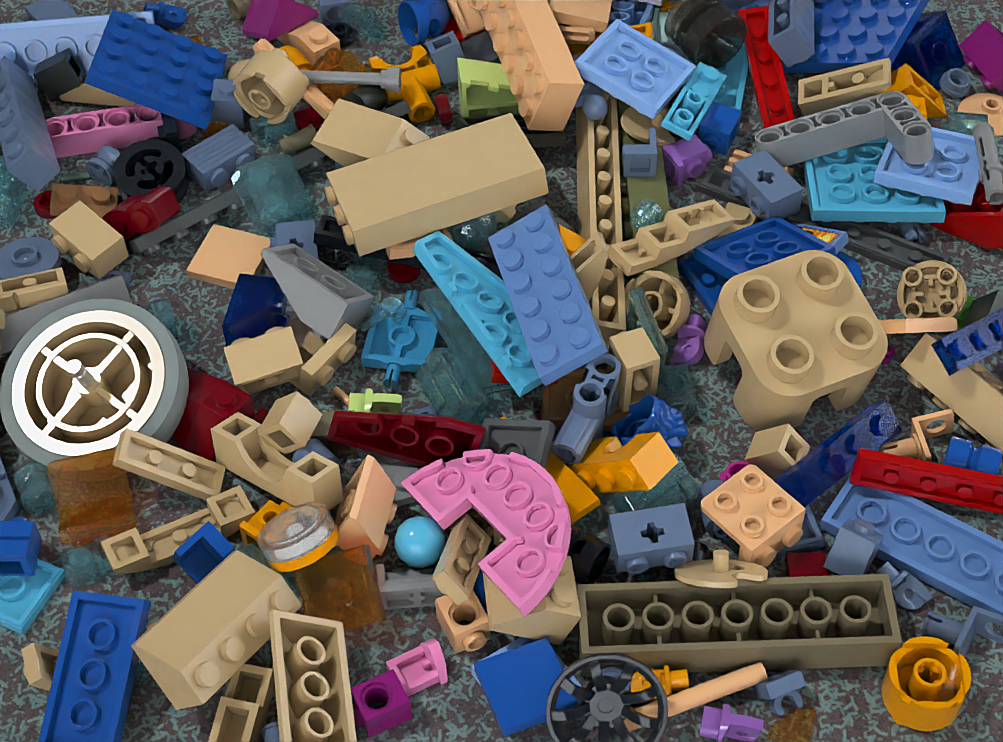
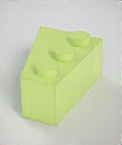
[457,57,520,117]

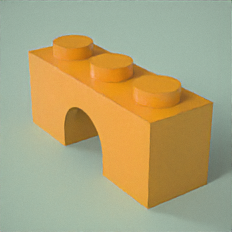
[568,432,678,493]

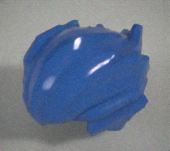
[611,394,689,450]

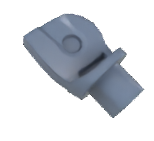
[873,561,933,610]

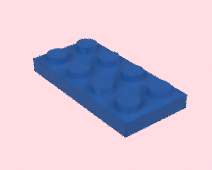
[38,590,151,742]

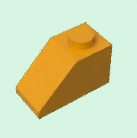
[880,63,947,118]

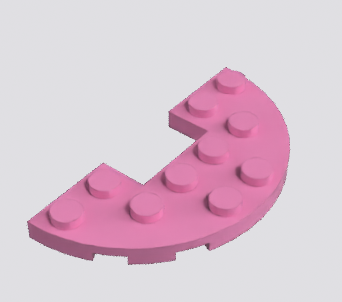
[401,449,571,616]

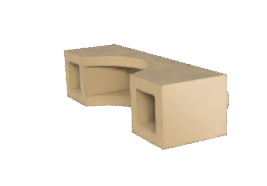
[211,412,344,518]

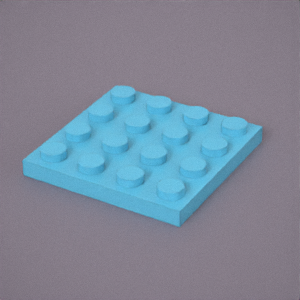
[802,137,946,224]

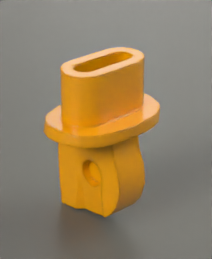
[631,665,689,703]

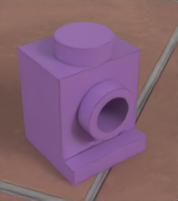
[662,134,712,187]

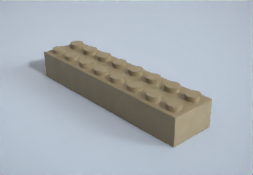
[577,574,902,677]

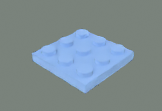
[575,19,696,119]
[873,127,980,206]

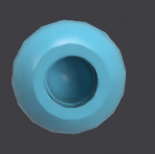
[394,516,446,568]

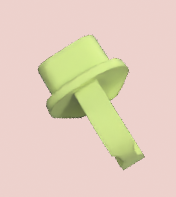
[348,388,402,413]

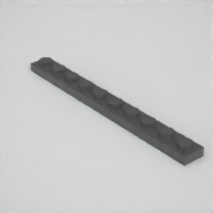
[126,100,410,256]

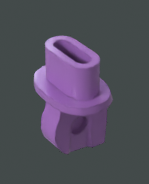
[672,314,708,367]
[699,704,764,742]

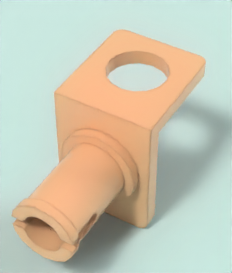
[880,409,954,462]

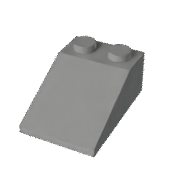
[261,243,375,340]

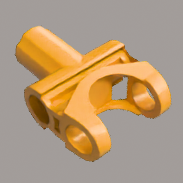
[368,45,440,123]

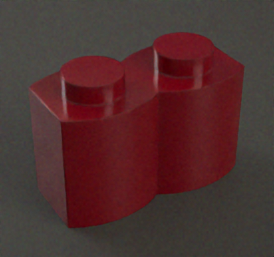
[102,186,181,240]

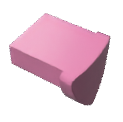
[386,638,448,697]

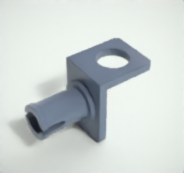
[922,606,1003,658]

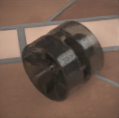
[664,0,747,69]

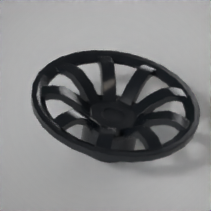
[546,653,668,742]

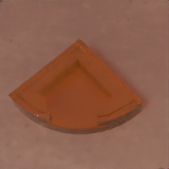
[767,709,816,742]

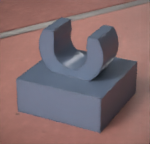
[753,670,806,716]

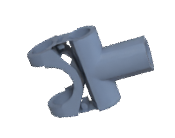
[551,353,621,464]

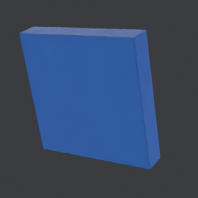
[474,637,579,737]

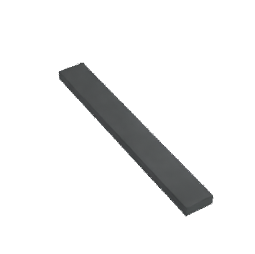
[698,165,953,272]

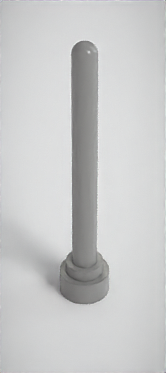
[300,67,401,92]

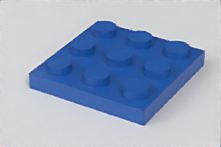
[693,216,836,280]

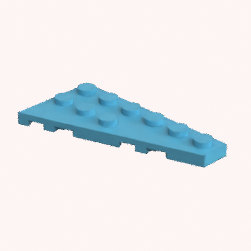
[413,230,542,397]

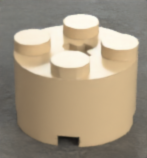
[233,48,310,124]

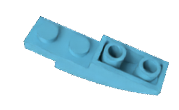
[661,62,727,141]

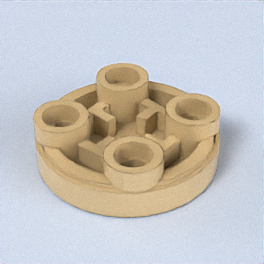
[897,260,968,319]

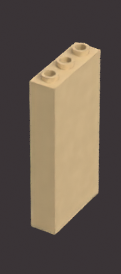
[324,113,548,257]

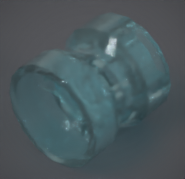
[14,462,60,514]

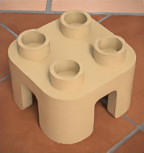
[704,250,888,431]

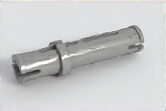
[972,123,1003,205]

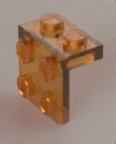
[47,447,137,546]

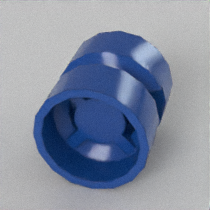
[943,436,1003,475]

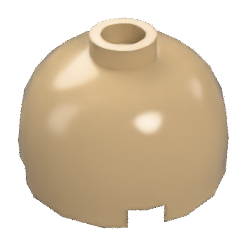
[624,270,691,339]

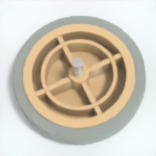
[0,299,189,481]

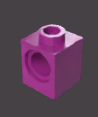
[351,669,412,738]

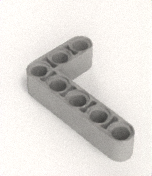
[755,91,934,167]

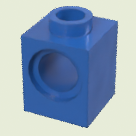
[698,101,742,155]

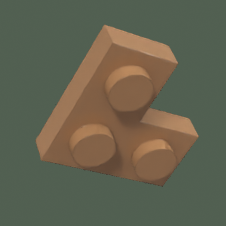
[50,183,118,218]

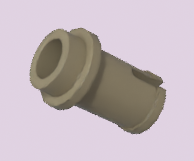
[278,124,317,158]

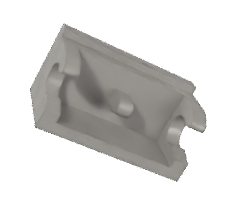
[376,564,444,611]

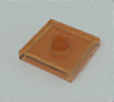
[295,545,387,632]

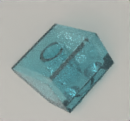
[231,154,317,236]

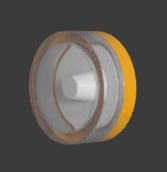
[257,502,339,572]

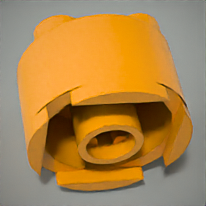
[881,636,971,731]

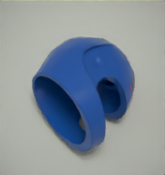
[398,0,450,46]

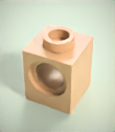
[435,589,491,654]

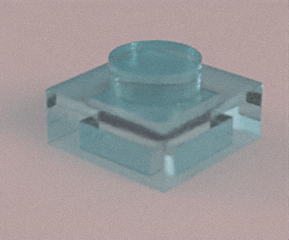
[59,540,108,589]

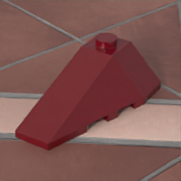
[173,367,255,462]
[326,411,485,467]

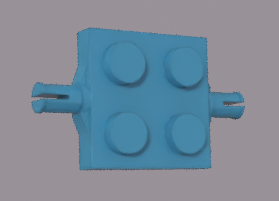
[361,290,442,389]

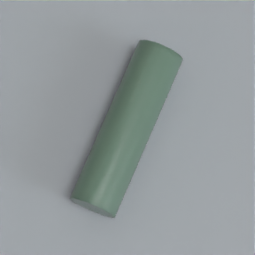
[61,172,90,183]

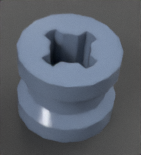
[85,146,120,186]

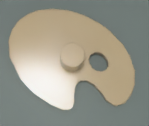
[620,107,675,146]
[675,549,768,588]

